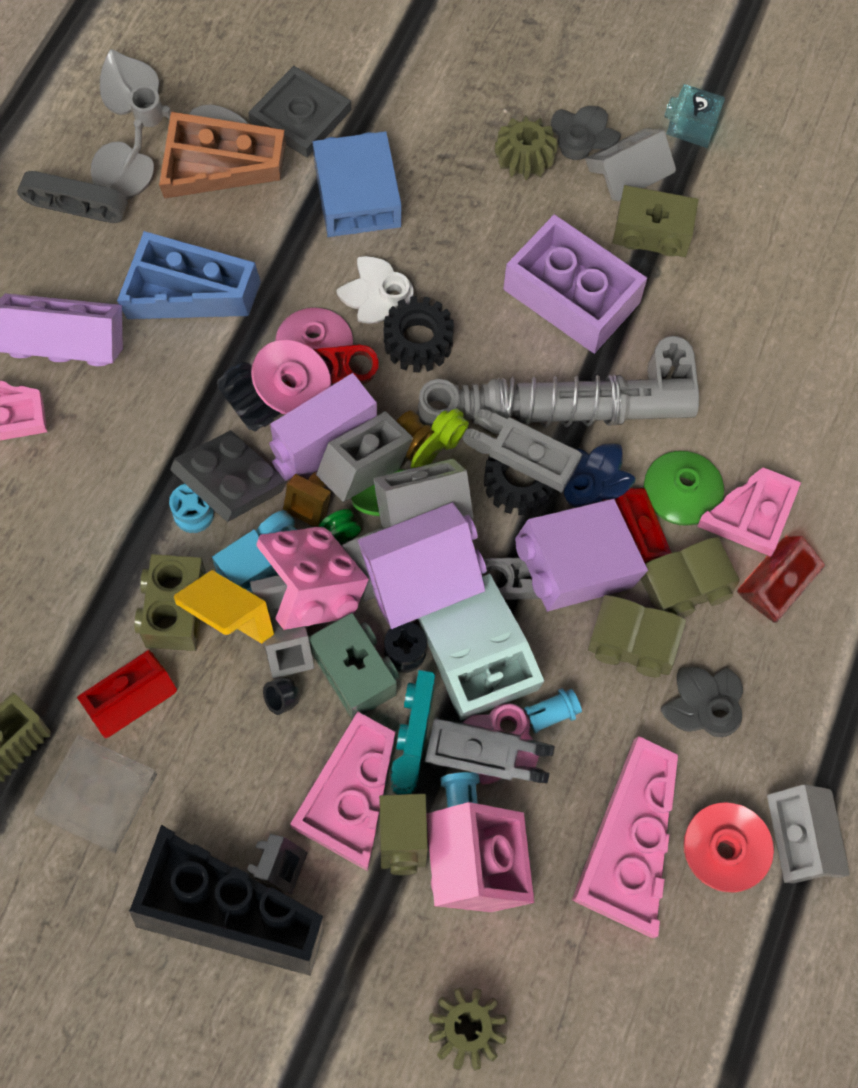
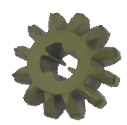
[494,115,558,181]
[428,988,507,1071]

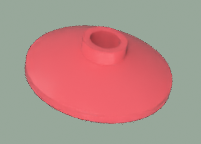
[684,802,774,893]

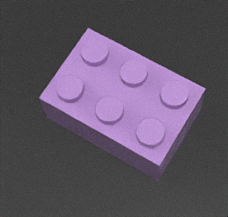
[503,214,647,354]

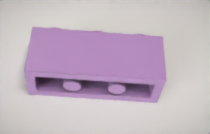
[0,293,123,366]

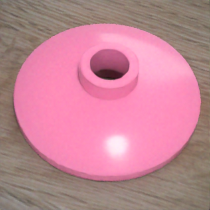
[275,308,353,374]
[251,340,331,414]

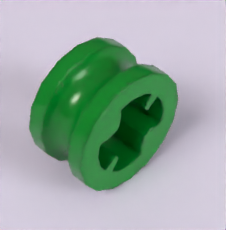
[319,509,361,545]

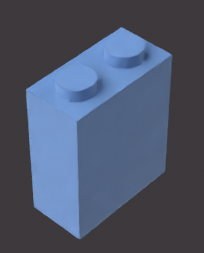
[312,131,402,237]

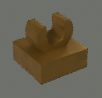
[283,472,331,527]

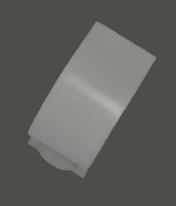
[250,575,314,679]

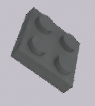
[248,65,352,158]
[170,430,287,523]

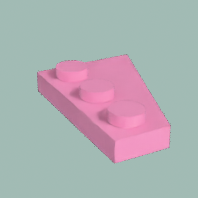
[290,711,395,871]

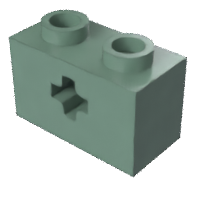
[308,613,399,720]

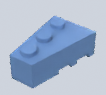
[117,231,261,319]

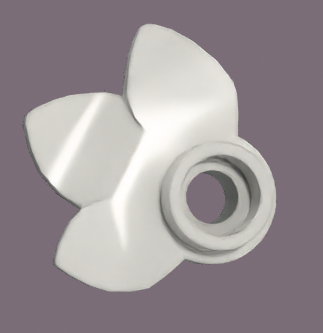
[336,256,413,324]

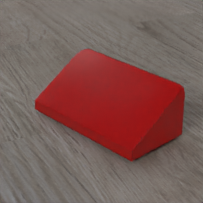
[602,488,671,564]
[77,650,177,738]

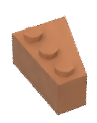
[159,112,286,199]

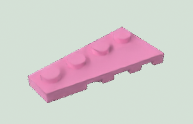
[572,736,678,938]

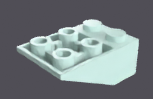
[418,574,544,721]

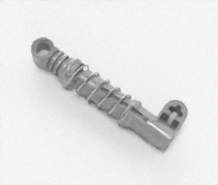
[417,336,699,428]

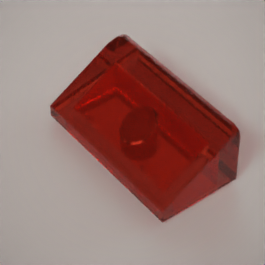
[737,536,826,623]

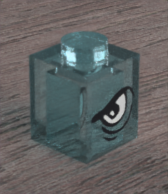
[664,84,725,148]

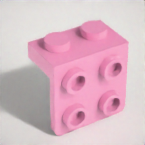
[256,527,369,630]

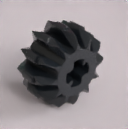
[217,361,281,432]

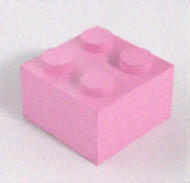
[426,802,534,912]

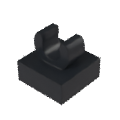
[247,834,308,895]

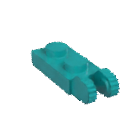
[391,670,435,795]

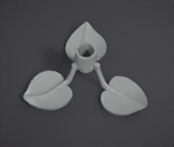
[91,49,248,199]

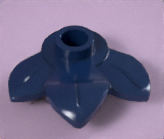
[564,443,636,508]

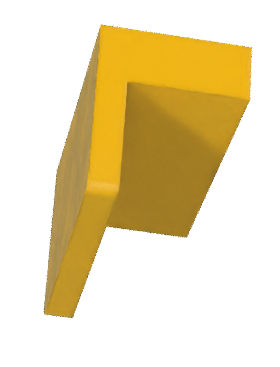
[174,570,274,644]

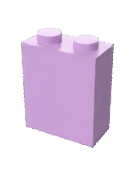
[269,373,377,481]
[515,499,648,612]
[358,502,487,629]

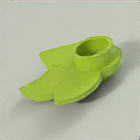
[410,408,469,469]

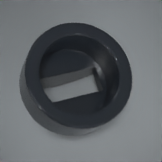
[263,678,301,715]

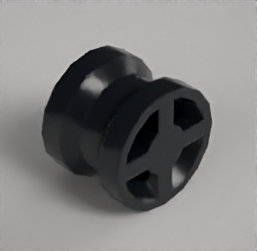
[384,622,427,673]

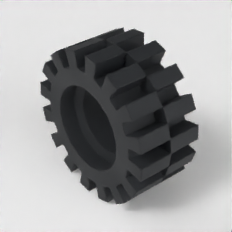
[383,296,454,373]
[484,456,555,515]

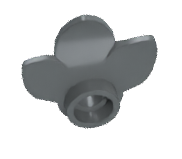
[551,106,621,160]
[661,667,743,737]

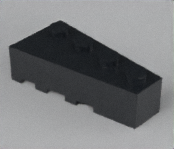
[129,825,324,976]

